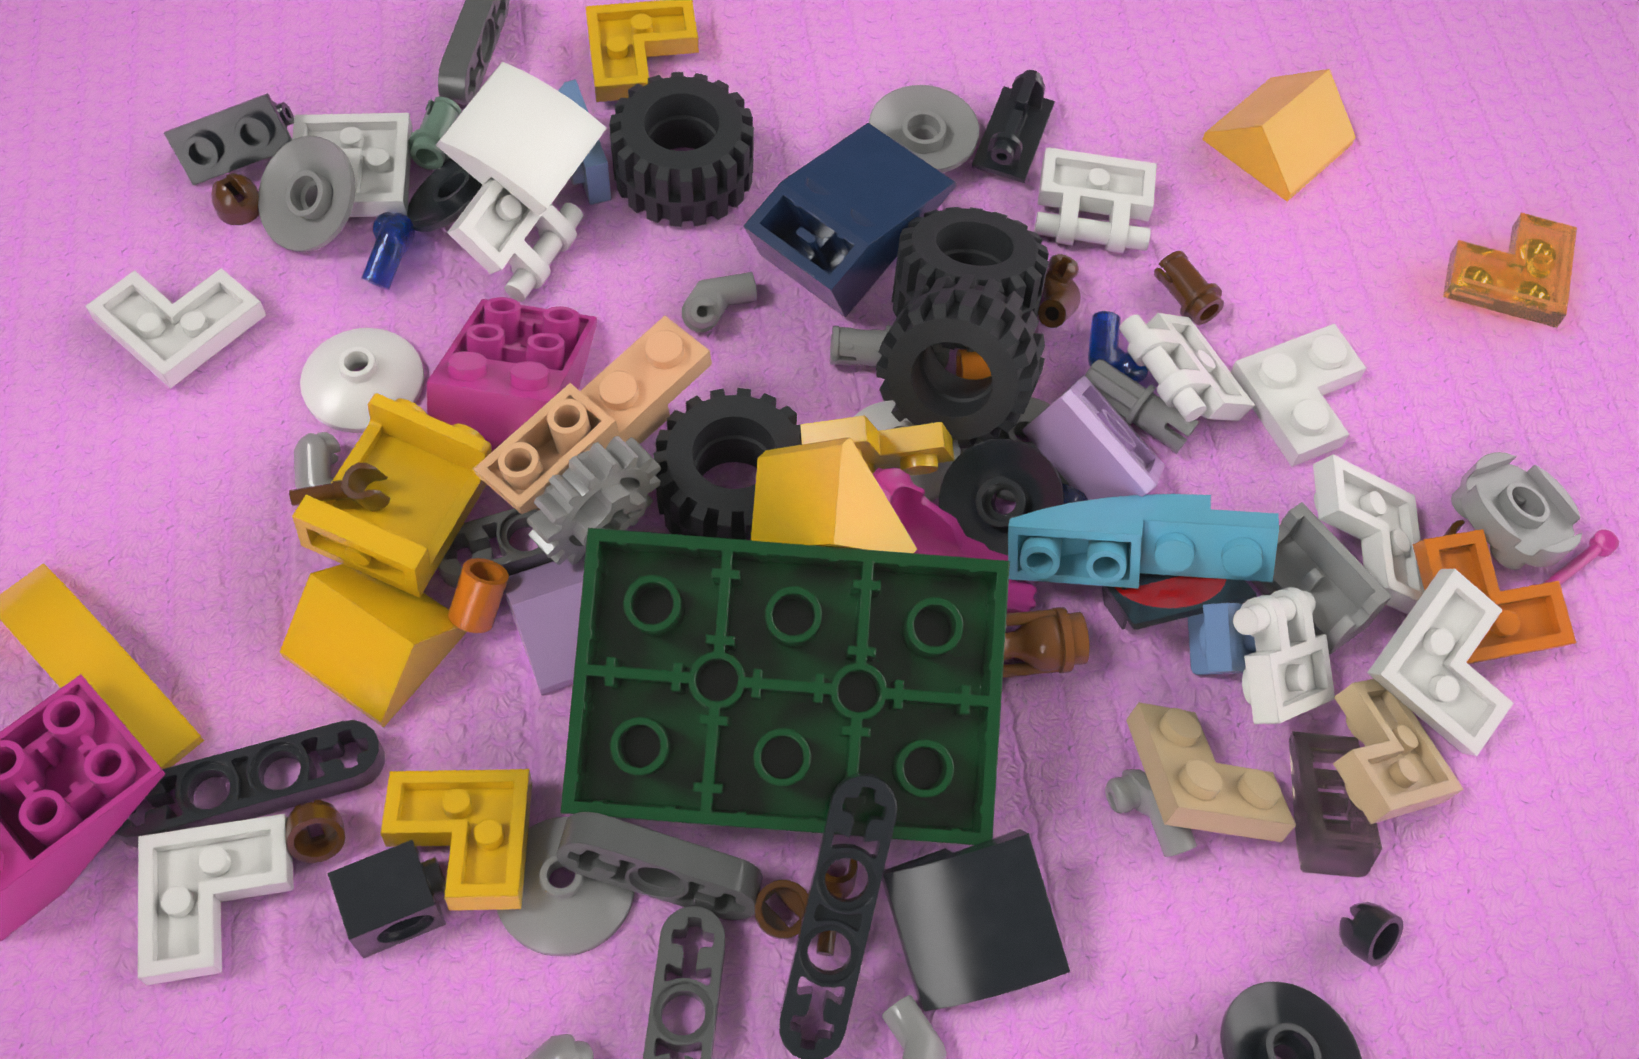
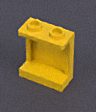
[292,393,492,598]

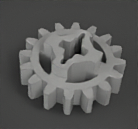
[527,436,661,565]

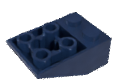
[743,123,957,318]

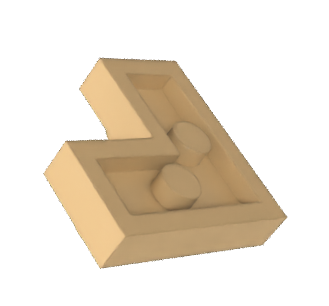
[1333,679,1464,824]
[1126,702,1296,842]

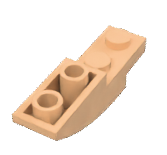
[473,316,712,514]

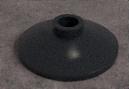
[406,158,484,232]
[939,439,1065,555]
[1220,982,1362,1059]

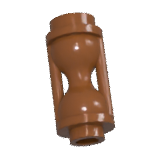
[1003,607,1090,678]

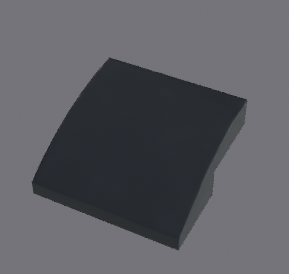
[882,829,1070,1011]

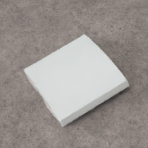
[436,62,607,216]

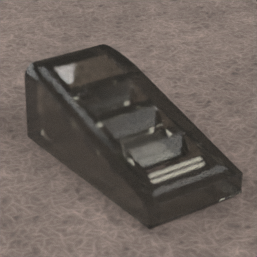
[1289,731,1382,877]

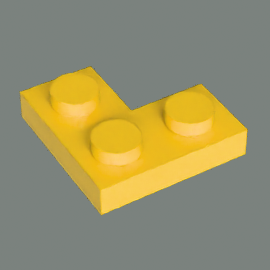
[585,0,699,102]
[800,415,955,475]
[380,769,533,911]

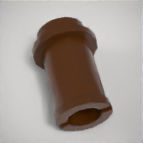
[1154,251,1224,325]

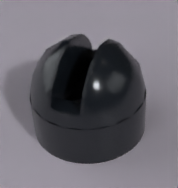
[1339,902,1403,966]

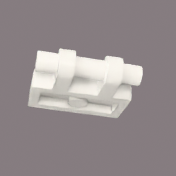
[1034,147,1157,253]
[447,177,583,302]
[1119,313,1255,422]
[1233,587,1335,724]

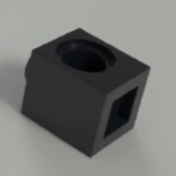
[327,840,446,959]

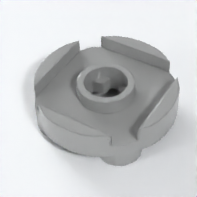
[1451,452,1582,570]

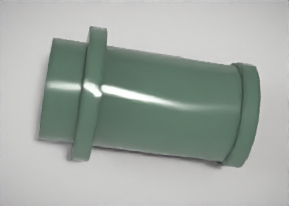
[408,96,462,170]

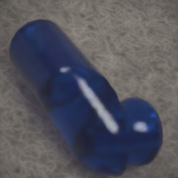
[361,212,415,290]
[1088,311,1149,384]

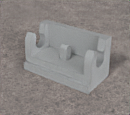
[1251,502,1392,655]

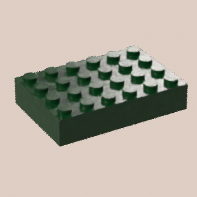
[560,528,1010,845]

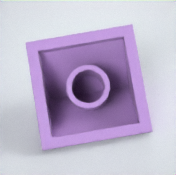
[1022,375,1165,501]
[504,552,586,695]

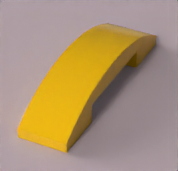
[0,563,204,769]

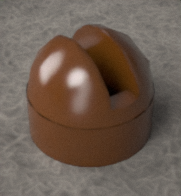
[211,173,260,225]
[286,799,345,863]
[754,880,808,939]

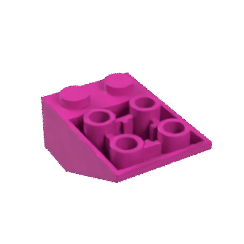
[427,297,597,452]
[0,674,165,941]

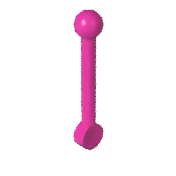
[1530,529,1619,586]

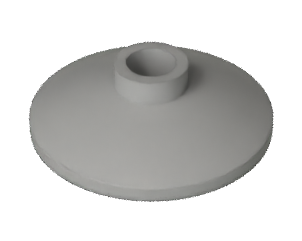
[869,85,979,173]
[258,136,355,252]
[497,817,635,956]

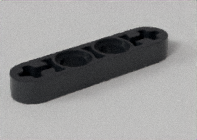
[115,720,385,848]
[779,773,897,1059]

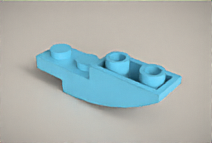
[1008,494,1279,588]

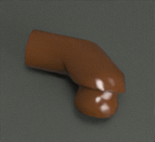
[1038,254,1081,328]

